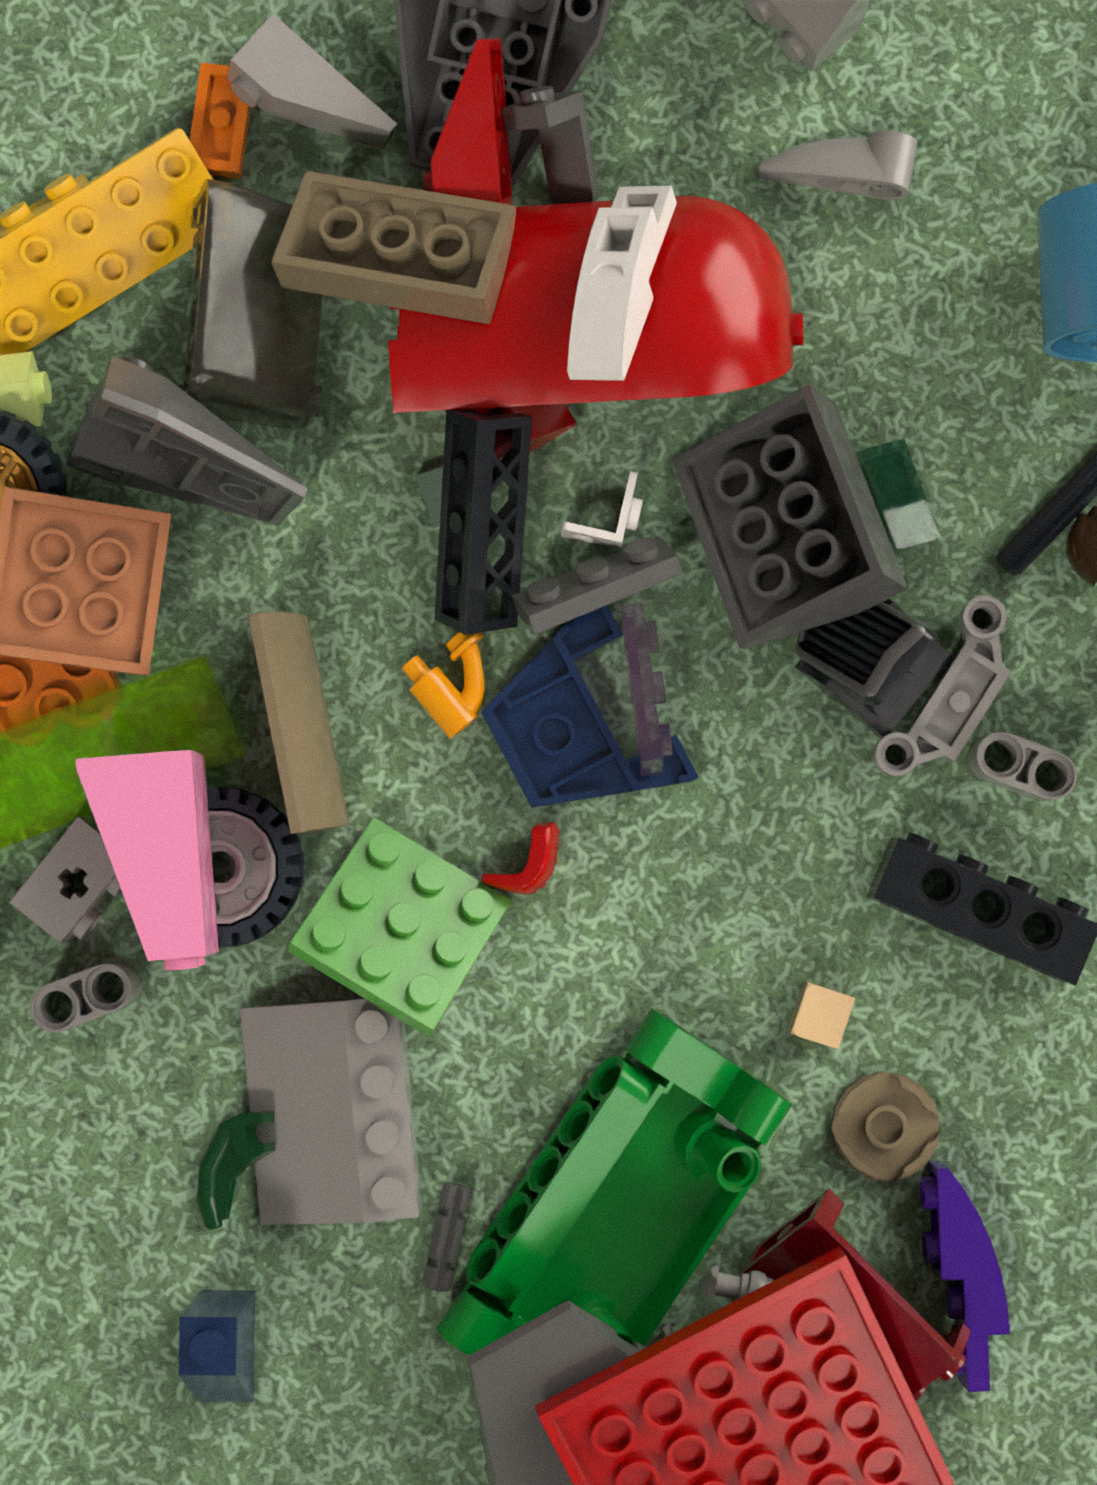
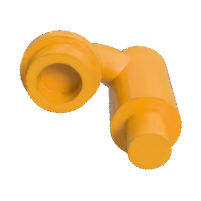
[402,632,485,740]

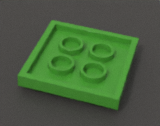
[287,817,512,1037]

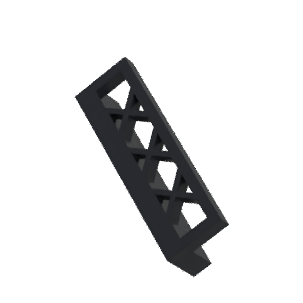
[434,409,532,635]

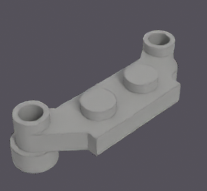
[873,595,1012,777]

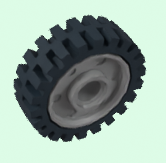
[207,787,304,948]

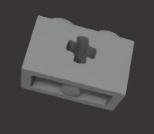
[9,816,122,943]

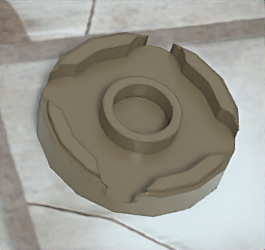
[830,1071,940,1181]

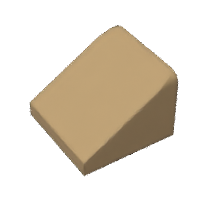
[787,980,855,1049]

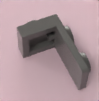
[501,86,599,204]

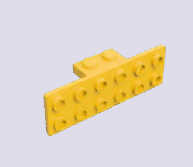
[0,128,236,355]

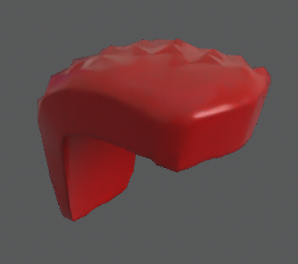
[481,822,560,895]

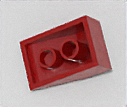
[423,38,514,205]

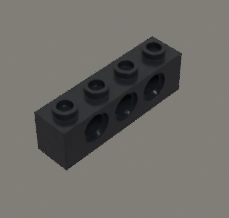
[866,832,1097,986]

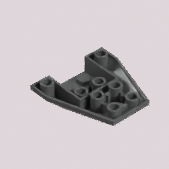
[394,0,612,189]

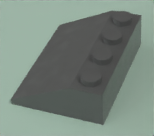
[672,383,908,650]

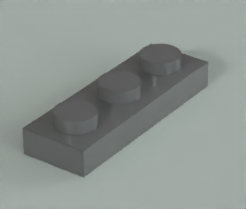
[512,536,683,635]

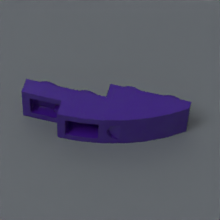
[920,1161,1010,1392]

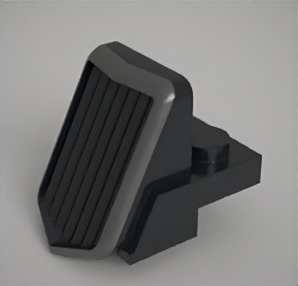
[795,599,952,738]

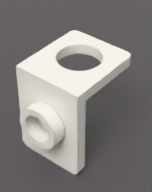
[561,471,643,550]

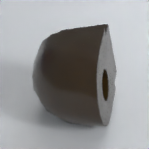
[1066,505,1097,587]

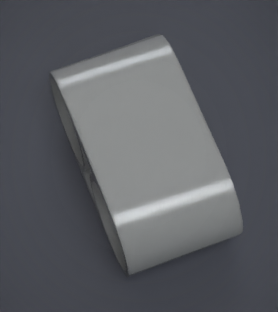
[967,731,1077,801]
[30,961,141,1032]

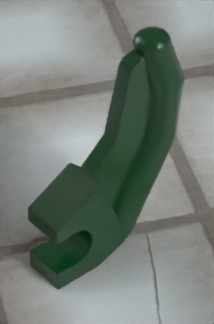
[196,1111,275,1230]

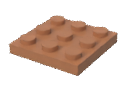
[0,487,171,676]

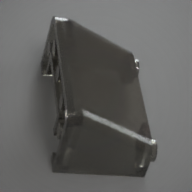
[177,179,323,430]

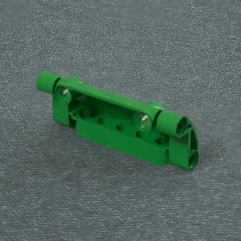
[436,1008,793,1355]

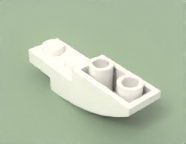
[567,186,677,381]

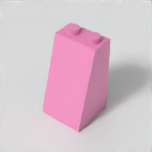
[76,750,219,971]

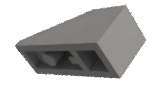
[227,14,397,148]

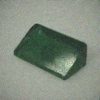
[856,439,941,555]

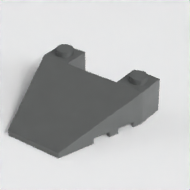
[467,1300,646,1485]

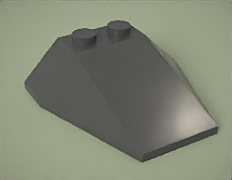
[65,356,307,526]

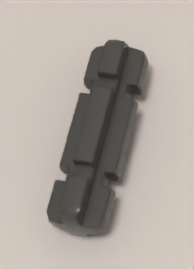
[422,1183,471,1292]

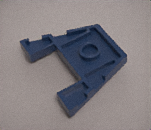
[481,605,699,808]

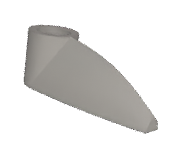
[759,130,917,200]

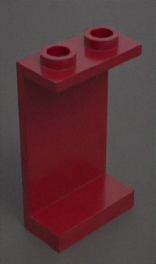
[741,1189,971,1401]

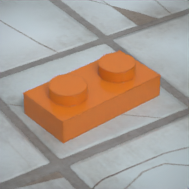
[190,62,252,179]

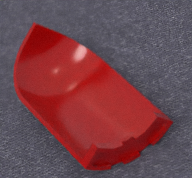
[388,196,804,413]

